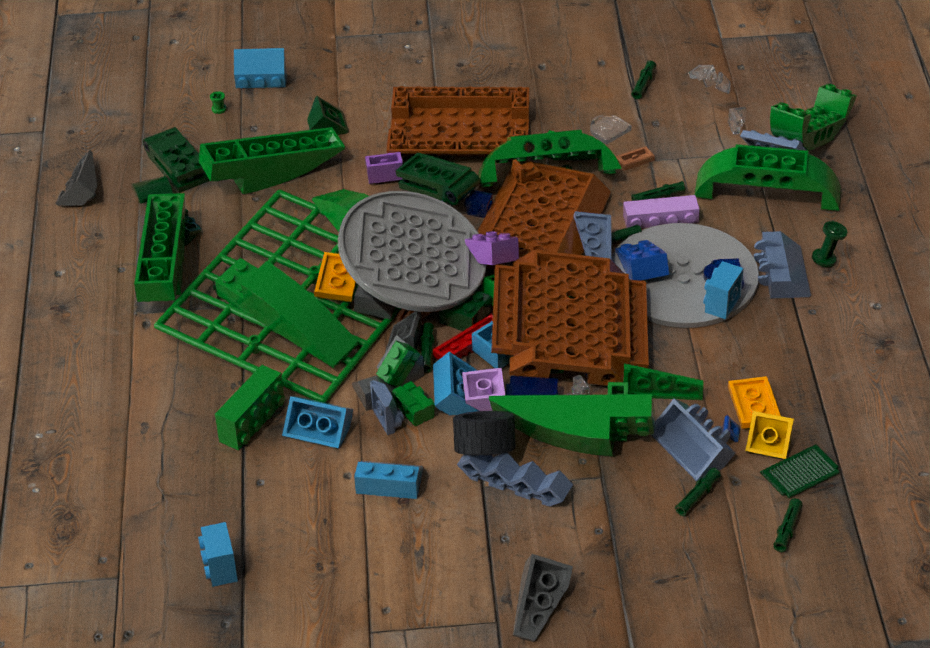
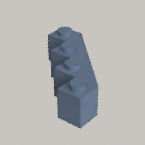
[457,453,573,507]

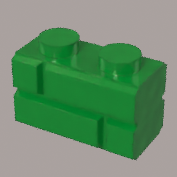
[376,340,420,387]
[392,381,435,427]

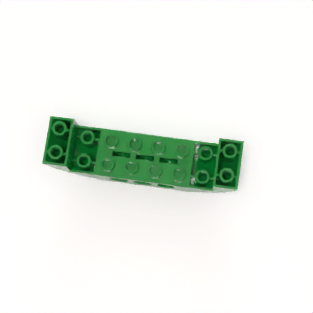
[770,83,857,152]
[478,129,621,187]
[694,144,841,211]

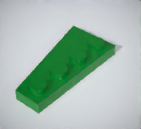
[623,363,704,400]

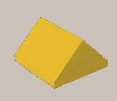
[745,411,794,459]

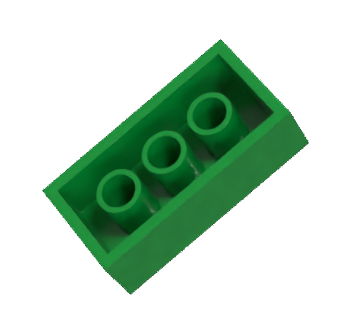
[215,365,285,451]

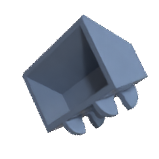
[754,231,811,299]
[650,399,736,481]

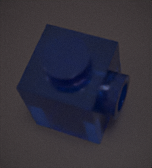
[464,190,493,218]

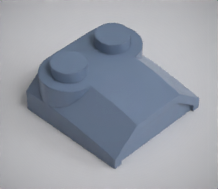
[370,380,404,435]

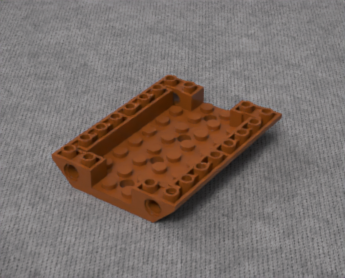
[386,86,529,157]
[477,161,611,272]

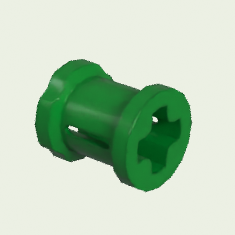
[210,91,227,114]

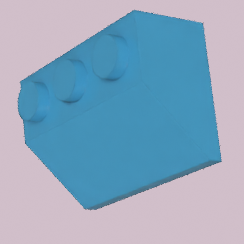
[234,48,287,88]
[433,352,479,415]
[282,396,354,448]
[354,461,423,499]

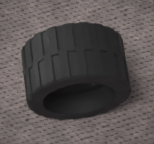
[453,411,516,456]

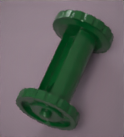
[812,221,848,267]

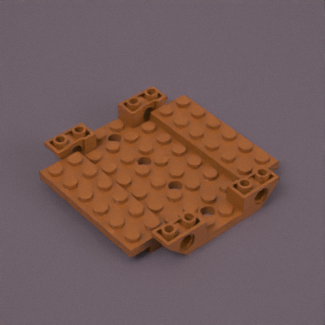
[491,250,649,386]

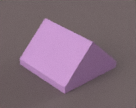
[462,368,505,411]

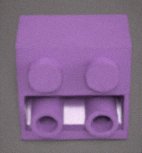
[365,152,403,184]
[465,231,519,265]

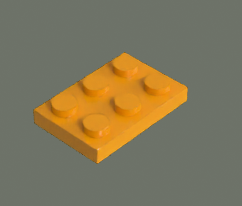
[314,252,356,302]
[728,376,781,429]

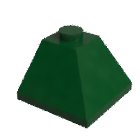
[307,96,349,135]

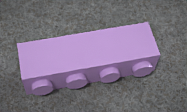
[623,195,699,228]

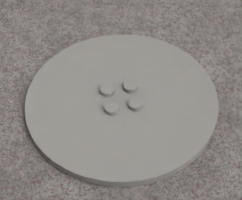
[338,191,487,312]
[611,223,759,328]

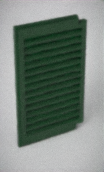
[760,444,840,498]

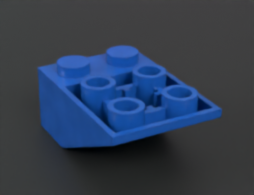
[615,240,669,281]

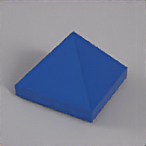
[721,415,740,442]

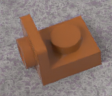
[511,159,540,183]

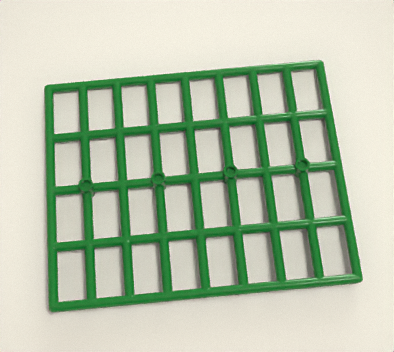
[154,190,402,403]

